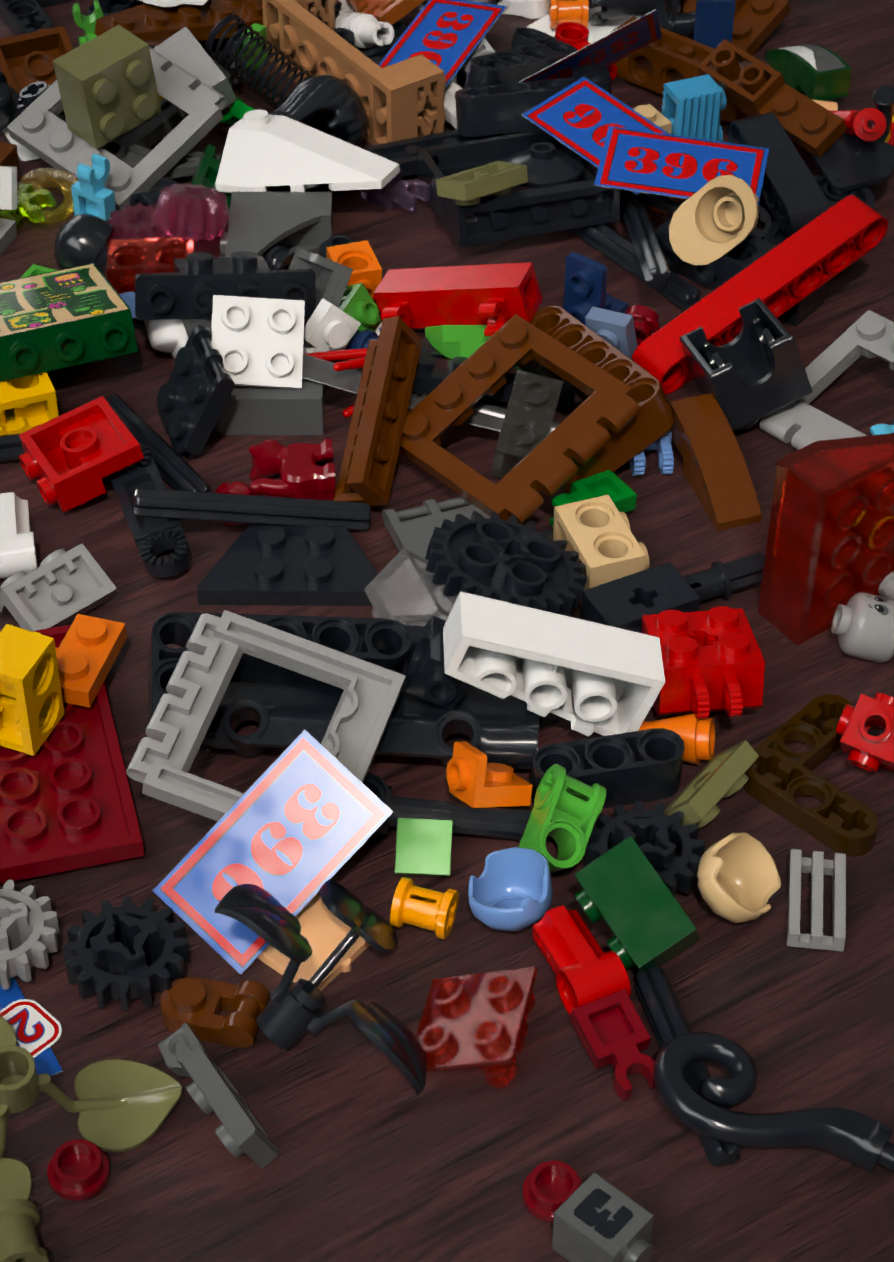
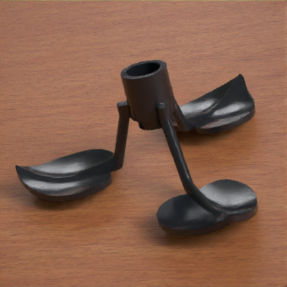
[215,880,427,1095]

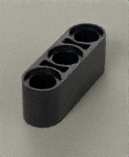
[531,728,685,809]

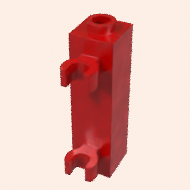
[373,262,543,336]

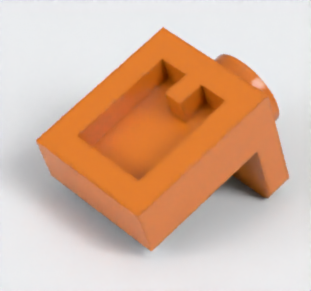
[446,741,533,808]

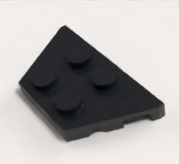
[197,525,388,606]

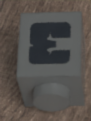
[552,1172,654,1262]

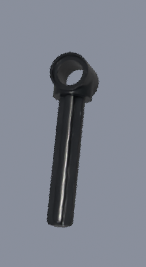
[363,772,550,844]

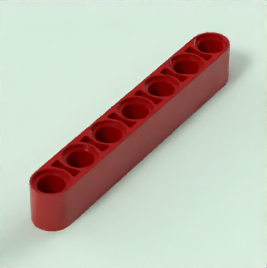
[631,195,888,395]

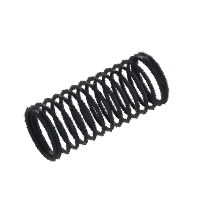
[205,15,314,110]

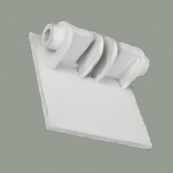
[211,295,305,389]

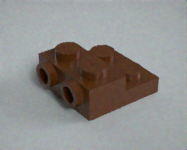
[683,0,791,55]
[0,26,74,94]

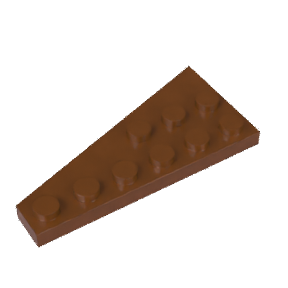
[95,0,263,46]

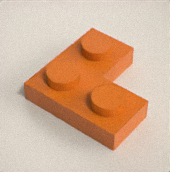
[55,614,127,708]

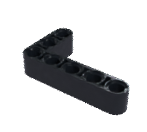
[148,612,411,765]

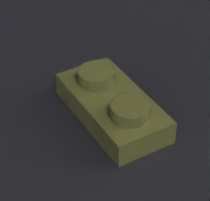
[436,161,528,206]
[664,740,759,829]

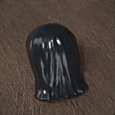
[268,75,368,146]

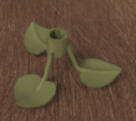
[0,1016,182,1202]

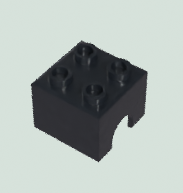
[679,298,812,431]

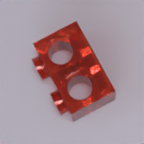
[106,237,195,294]

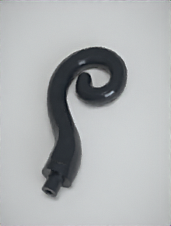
[654,1032,894,1173]

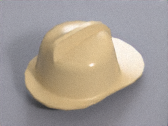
[669,175,760,265]

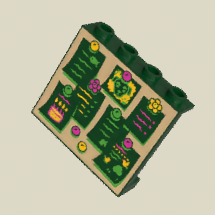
[0,263,138,382]

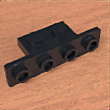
[135,251,316,320]

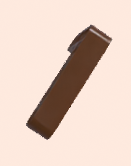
[530,306,675,493]

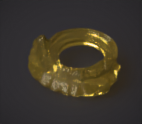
[18,168,79,224]

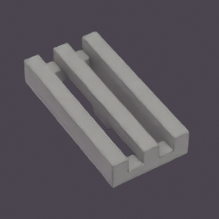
[787,849,846,952]

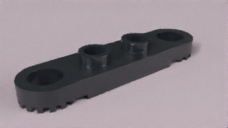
[109,442,192,578]

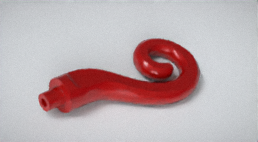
[829,108,886,141]

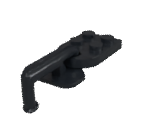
[763,85,894,276]

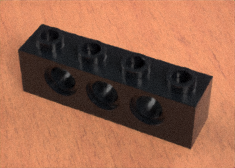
[657,216,827,327]

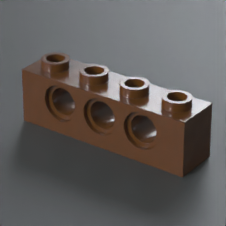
[611,17,747,123]

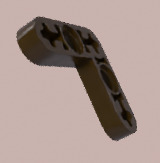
[743,694,878,857]

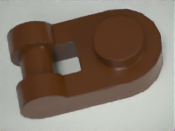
[160,977,270,1048]

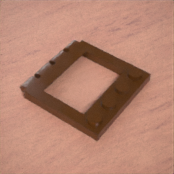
[399,314,641,524]

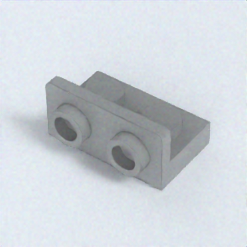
[0,543,117,631]

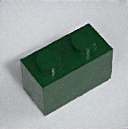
[574,836,700,972]

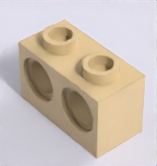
[553,495,650,590]

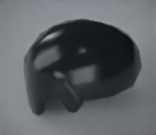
[54,213,113,270]

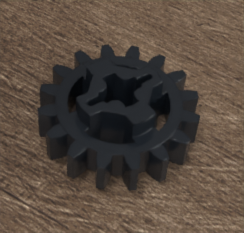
[584,800,705,898]
[62,896,190,1011]

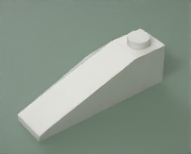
[215,110,400,193]

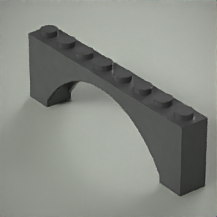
[213,192,333,435]

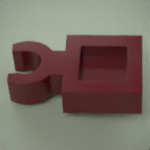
[570,989,656,1101]

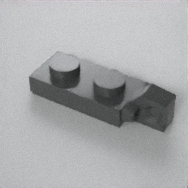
[158,1023,280,1169]

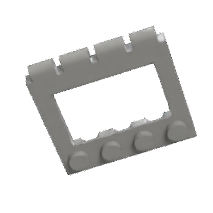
[6,47,227,215]
[760,310,894,500]
[126,610,406,821]

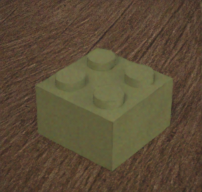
[53,25,162,149]

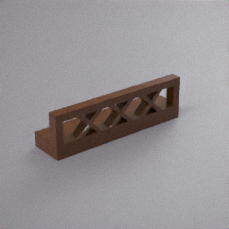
[333,316,423,506]

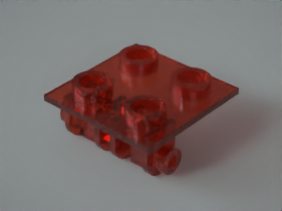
[416,967,538,1088]

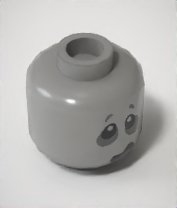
[831,592,894,663]

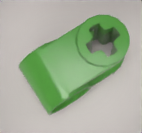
[519,764,606,874]

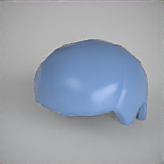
[468,847,553,931]

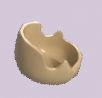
[697,832,781,924]

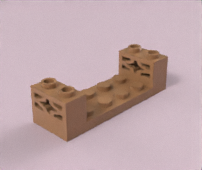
[262,0,446,145]

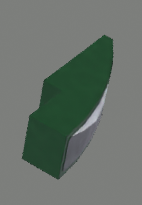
[764,44,852,101]

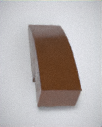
[669,393,762,531]

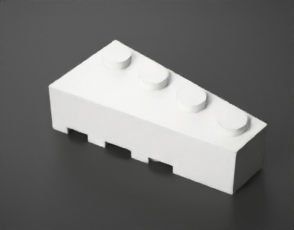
[443,591,665,737]

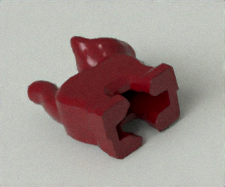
[249,438,335,500]

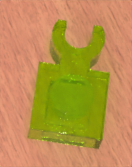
[0,183,57,225]

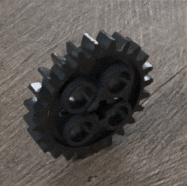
[425,511,588,616]

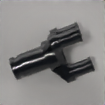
[589,0,696,36]

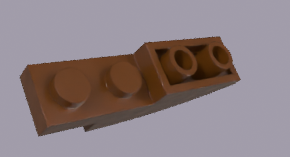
[698,39,847,158]

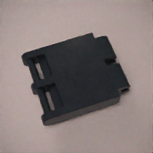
[157,325,235,461]

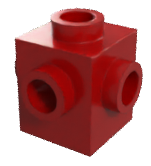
[835,692,894,773]

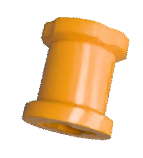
[390,877,459,940]

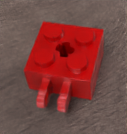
[642,606,765,719]

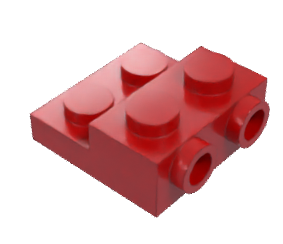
[18,396,144,513]

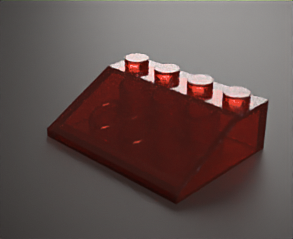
[758,433,894,646]

